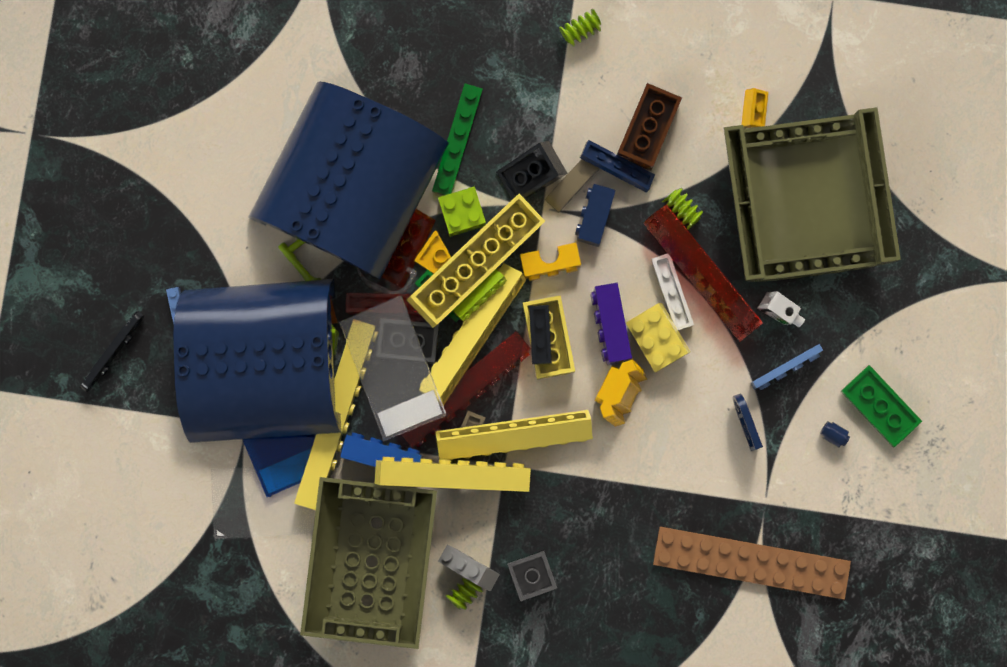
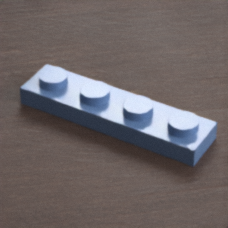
[751,344,823,390]

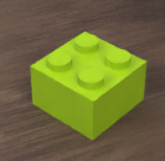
[438,186,486,237]

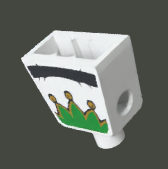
[757,291,805,327]

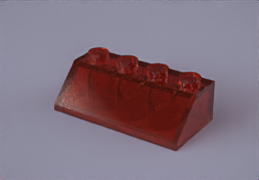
[381,208,436,288]

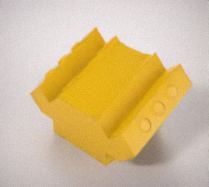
[594,359,647,427]

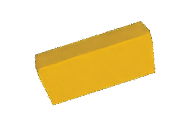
[741,88,769,128]

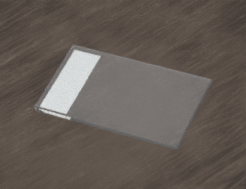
[339,296,446,441]
[211,462,339,539]

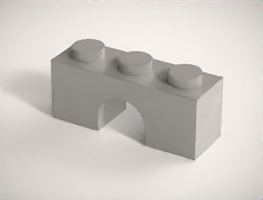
[438,544,500,591]

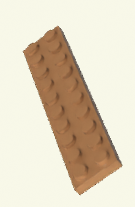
[653,526,851,600]

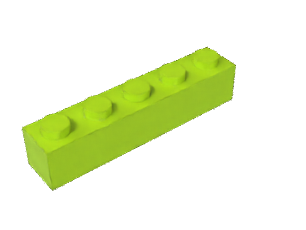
[453,269,507,322]

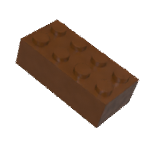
[617,83,682,171]

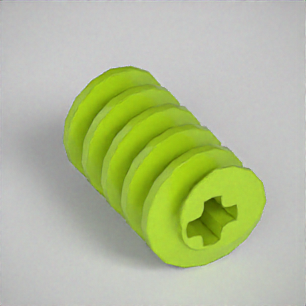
[559,9,601,47]
[662,188,703,230]
[446,577,483,610]

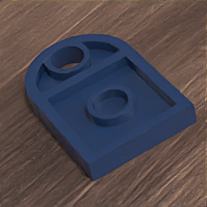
[733,393,763,451]

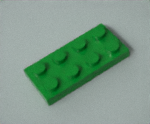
[840,365,922,448]

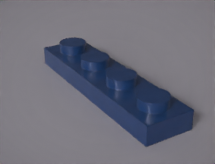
[580,140,655,193]

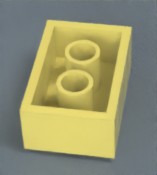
[626,303,691,372]

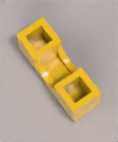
[520,243,581,281]

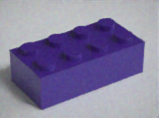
[590,282,632,366]

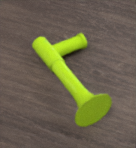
[278,239,321,281]

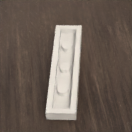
[651,253,694,331]

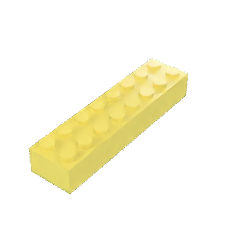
[407,194,545,328]

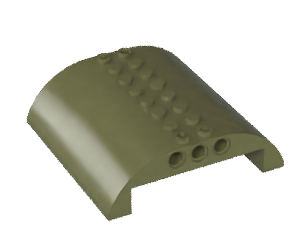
[723,107,901,282]

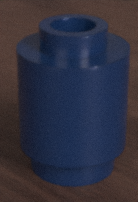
[820,421,850,448]

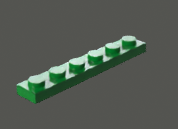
[432,83,483,196]

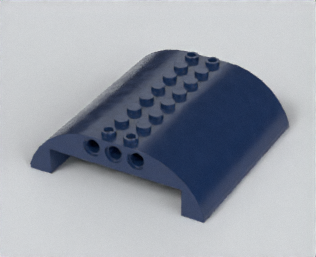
[248,81,449,280]
[173,279,341,443]

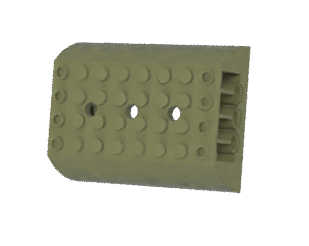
[300,477,437,649]

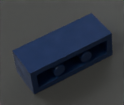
[575,184,616,247]

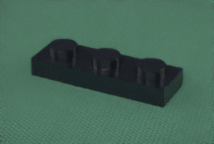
[529,305,552,365]

